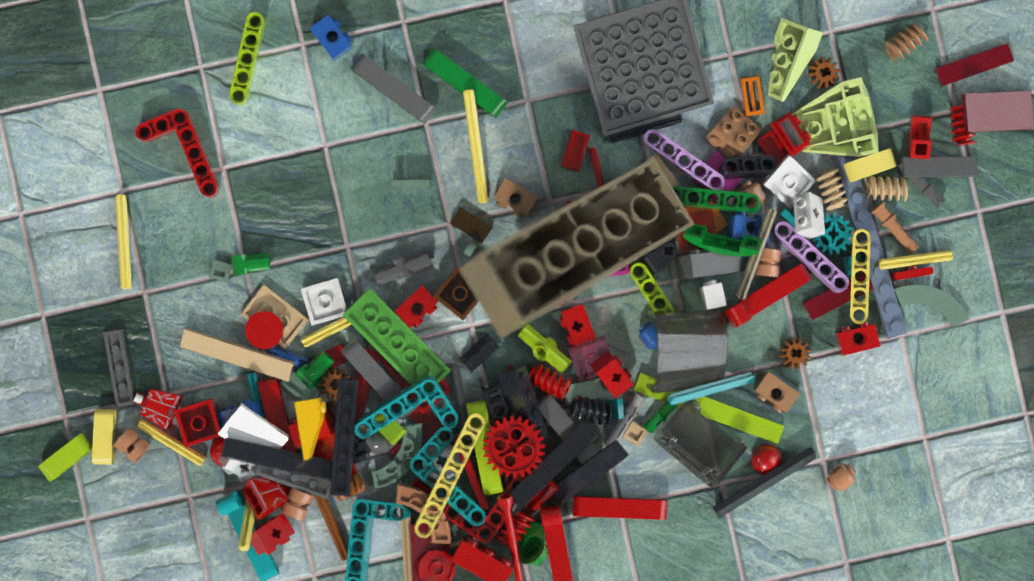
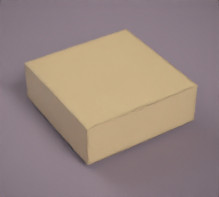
[622,420,648,446]

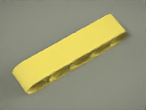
[850,229,871,324]

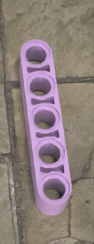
[644,129,724,190]
[773,221,849,293]

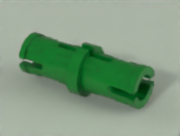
[643,399,678,433]

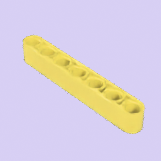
[415,414,485,538]

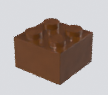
[433,267,479,321]

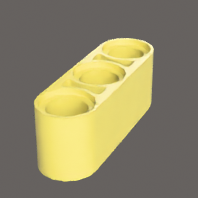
[843,148,897,183]
[92,408,117,465]

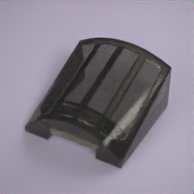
[646,310,727,393]

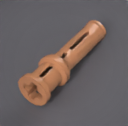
[871,201,919,254]

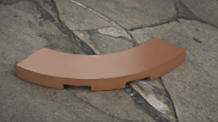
[396,483,451,544]

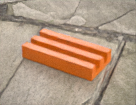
[740,76,765,117]

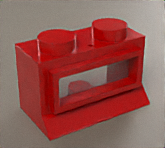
[770,112,811,158]

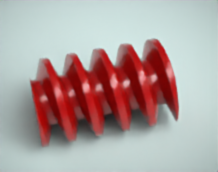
[949,106,977,146]
[530,364,571,400]
[495,509,535,548]

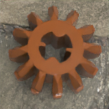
[807,57,840,90]
[779,337,812,369]
[319,368,350,401]
[335,474,366,501]

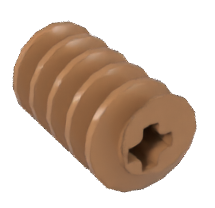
[884,23,929,63]

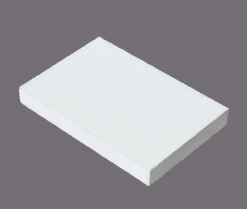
[219,404,289,449]

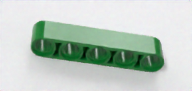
[421,48,508,119]
[672,186,762,213]

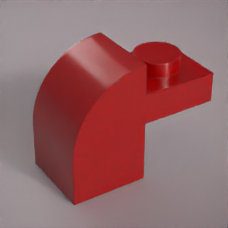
[907,115,932,159]

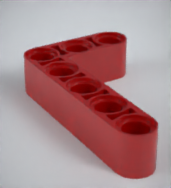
[135,109,220,198]
[723,263,812,328]
[445,468,535,543]
[540,504,573,581]

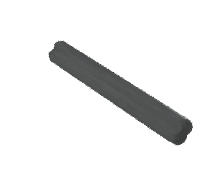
[448,365,472,441]

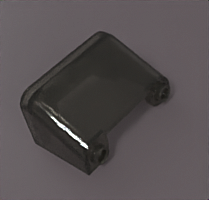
[654,399,748,487]

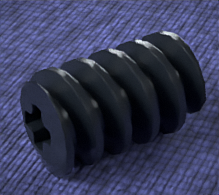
[569,395,612,425]

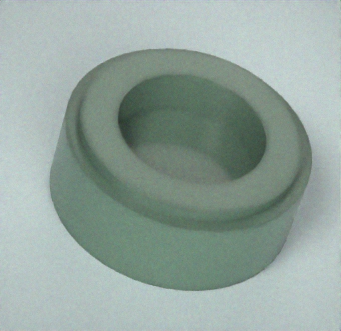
[463,239,479,258]

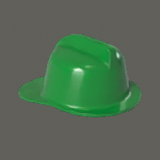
[518,522,548,567]

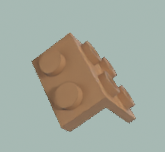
[705,106,761,158]

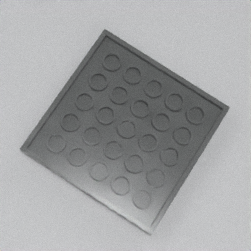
[573,0,714,136]

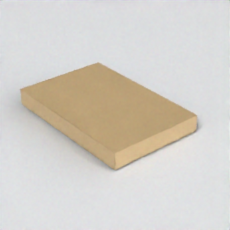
[241,284,309,349]

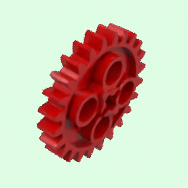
[482,415,546,479]

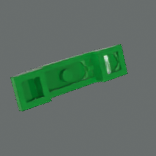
[683,224,763,257]

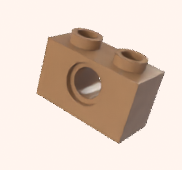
[494,178,539,218]
[754,371,800,413]

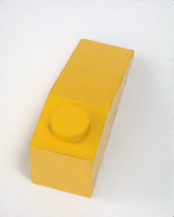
[295,397,326,460]

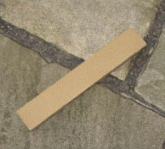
[180,328,295,381]

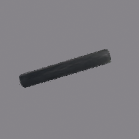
[608,114,682,143]

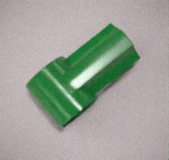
[231,253,271,276]
[296,350,334,389]

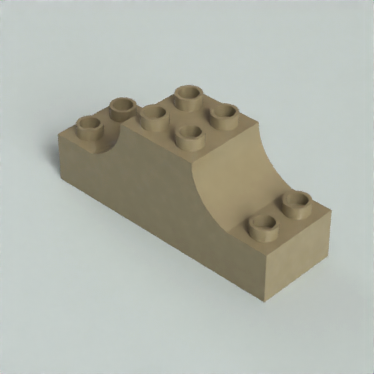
[459,158,694,338]

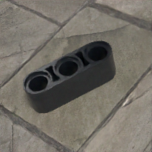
[718,155,777,179]

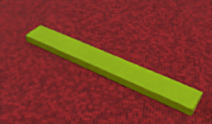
[633,373,784,444]

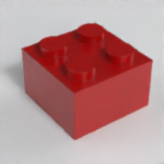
[174,399,221,447]

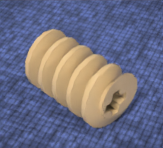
[817,168,848,211]
[866,176,908,202]

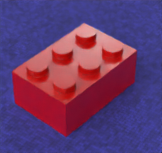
[451,536,513,581]

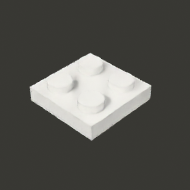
[762,155,816,209]
[301,278,347,326]

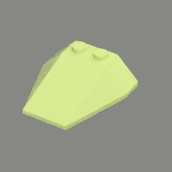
[791,77,879,157]

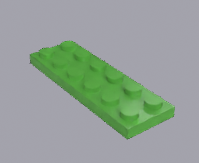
[343,288,451,390]

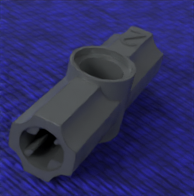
[373,250,432,286]

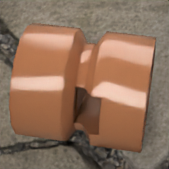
[754,248,781,278]
[114,427,151,464]
[281,487,314,521]

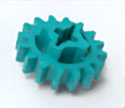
[811,213,853,255]

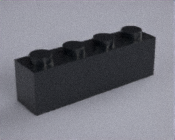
[497,366,549,447]

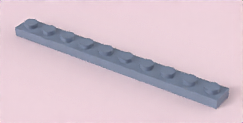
[832,155,907,339]

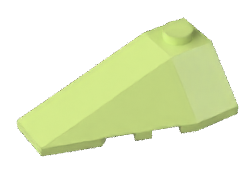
[768,18,823,102]

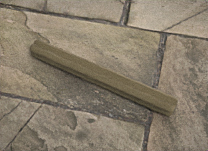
[736,208,777,300]

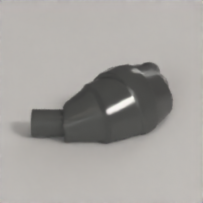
[358,429,403,454]

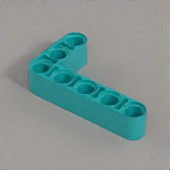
[355,375,459,438]
[410,427,486,526]
[215,490,280,581]
[345,498,411,581]

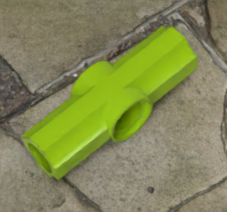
[518,324,572,374]

